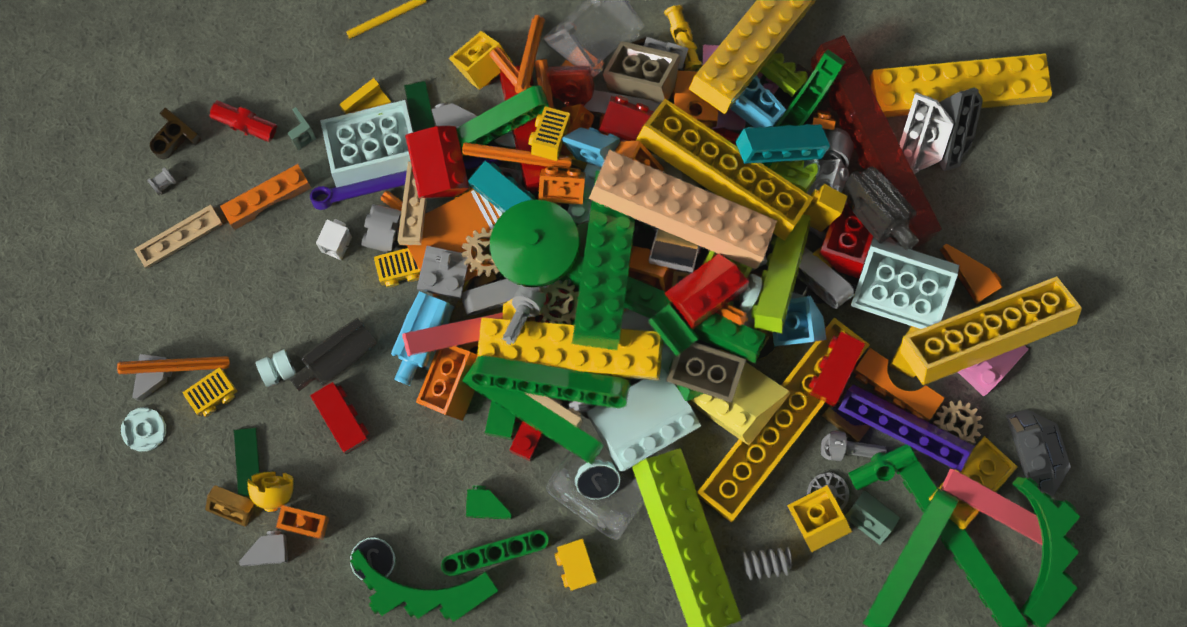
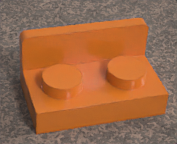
[538,167,585,204]

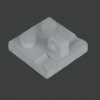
[417,246,468,299]

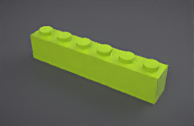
[752,214,810,333]

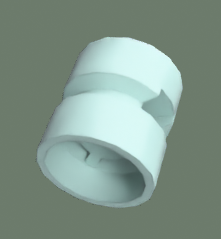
[256,349,296,388]

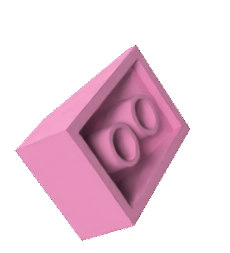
[958,345,1029,396]

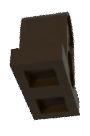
[149,107,201,159]

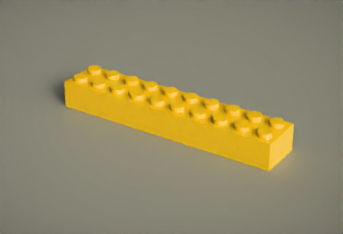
[697,318,870,522]

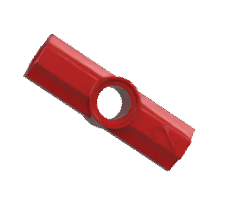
[209,100,277,142]

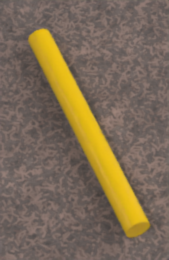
[346,0,427,39]

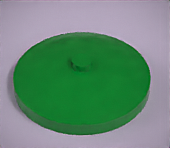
[490,200,580,288]

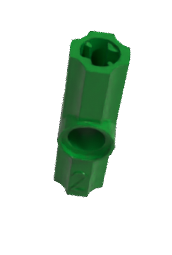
[848,444,918,491]

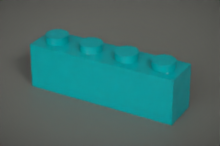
[736,124,830,164]
[468,161,536,213]

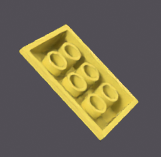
[677,349,791,445]

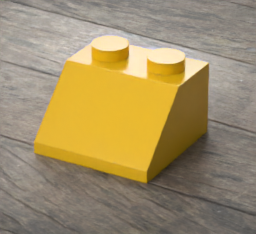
[449,31,512,90]
[787,485,852,552]

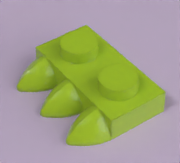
[760,53,807,97]
[770,160,818,193]

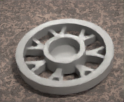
[807,473,849,510]

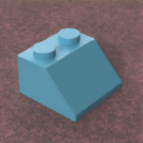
[561,127,620,168]
[772,296,826,346]

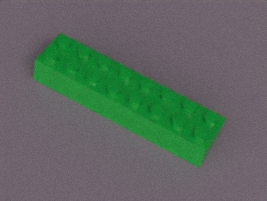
[572,170,635,350]

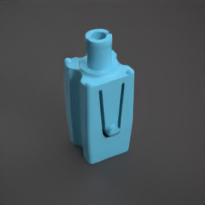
[391,291,454,386]

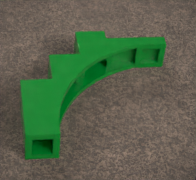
[762,50,846,168]
[1012,477,1080,627]
[350,549,498,622]

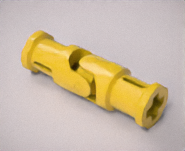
[664,5,703,71]

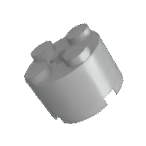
[361,204,401,253]

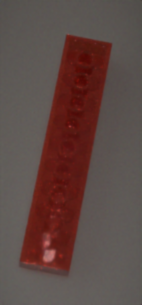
[811,35,942,249]

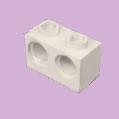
[807,159,849,196]
[316,219,352,260]

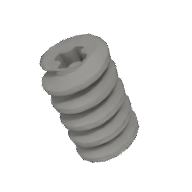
[743,547,792,580]

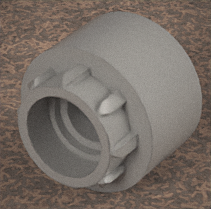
[819,128,854,168]

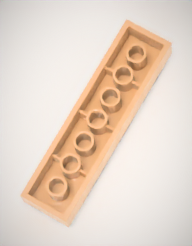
[589,150,777,269]

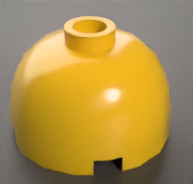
[248,472,294,512]

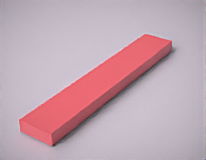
[402,313,503,356]
[941,469,1042,545]

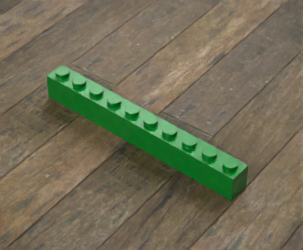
[560,255,766,363]

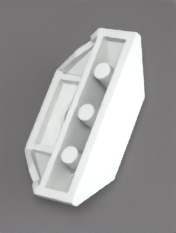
[893,93,954,174]

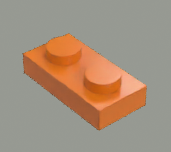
[811,110,836,130]

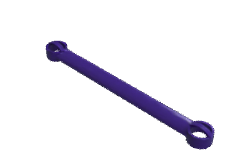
[310,145,503,210]

